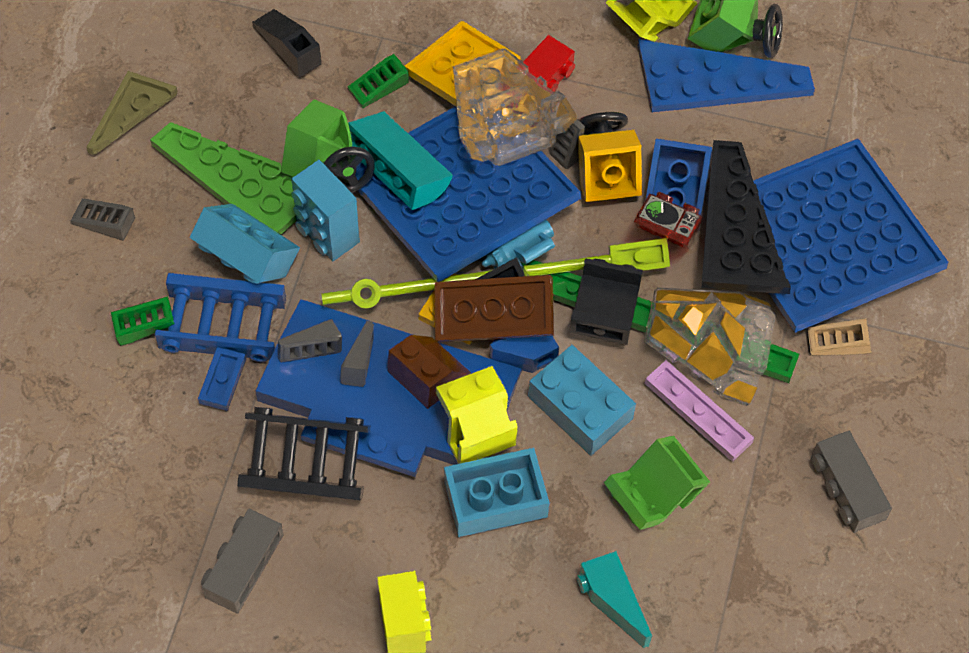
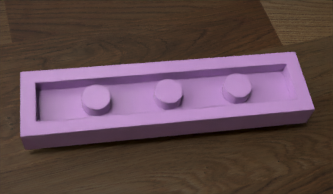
[645,360,754,462]

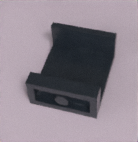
[569,258,643,345]

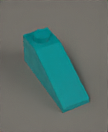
[577,551,652,648]

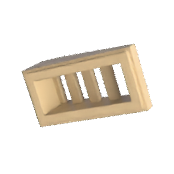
[808,318,871,356]

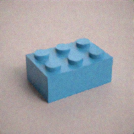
[291,160,360,261]
[190,204,300,284]
[528,345,636,456]
[444,448,550,537]

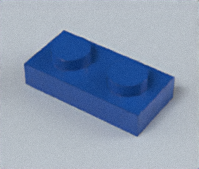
[198,347,246,411]

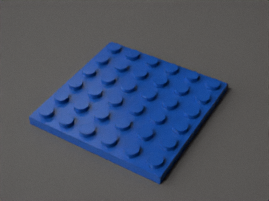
[355,98,581,282]
[753,139,949,333]

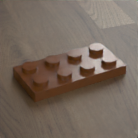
[435,275,554,342]

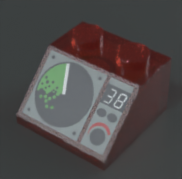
[634,192,703,250]

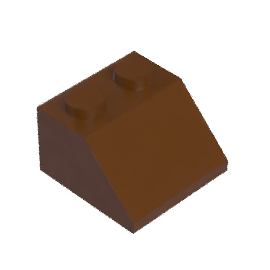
[387,335,472,409]

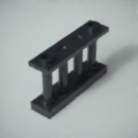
[237,407,371,500]

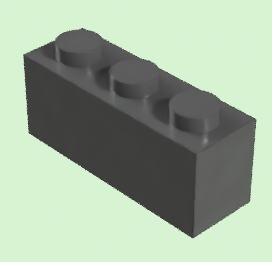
[812,430,892,533]
[201,508,284,614]

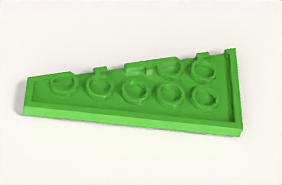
[150,122,297,235]

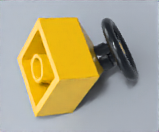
[578,112,642,202]

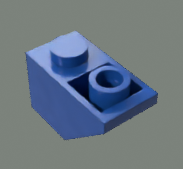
[489,336,559,373]

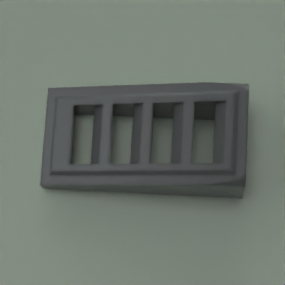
[549,118,585,169]
[70,198,135,241]
[278,319,342,362]
[341,321,374,387]

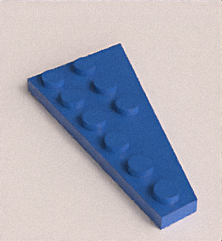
[638,39,815,112]

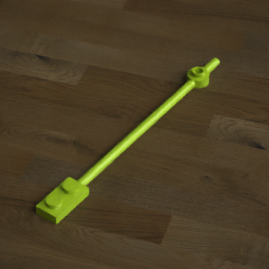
[321,238,670,308]

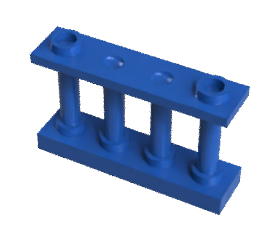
[155,273,286,362]

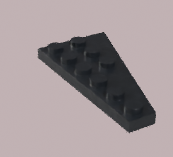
[701,140,791,294]

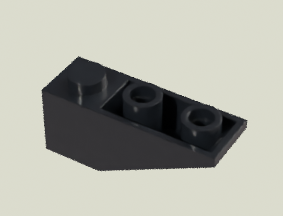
[252,9,321,78]

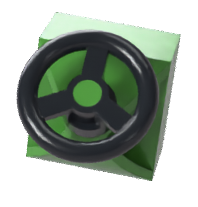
[688,0,783,59]
[281,99,375,193]

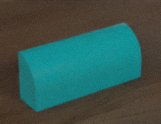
[348,111,453,210]

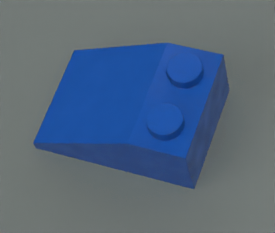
[642,139,712,232]

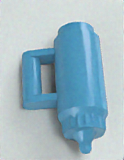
[482,219,555,268]

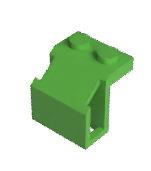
[604,435,710,530]

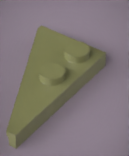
[86,71,178,155]

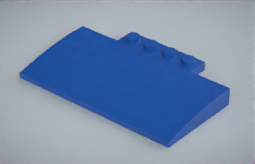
[256,299,522,477]

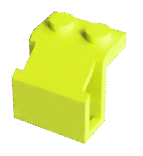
[606,0,697,42]
[436,366,518,464]

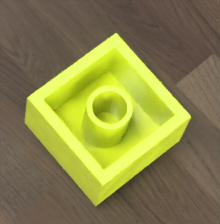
[377,571,431,653]

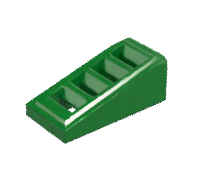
[347,54,409,108]
[111,296,175,346]

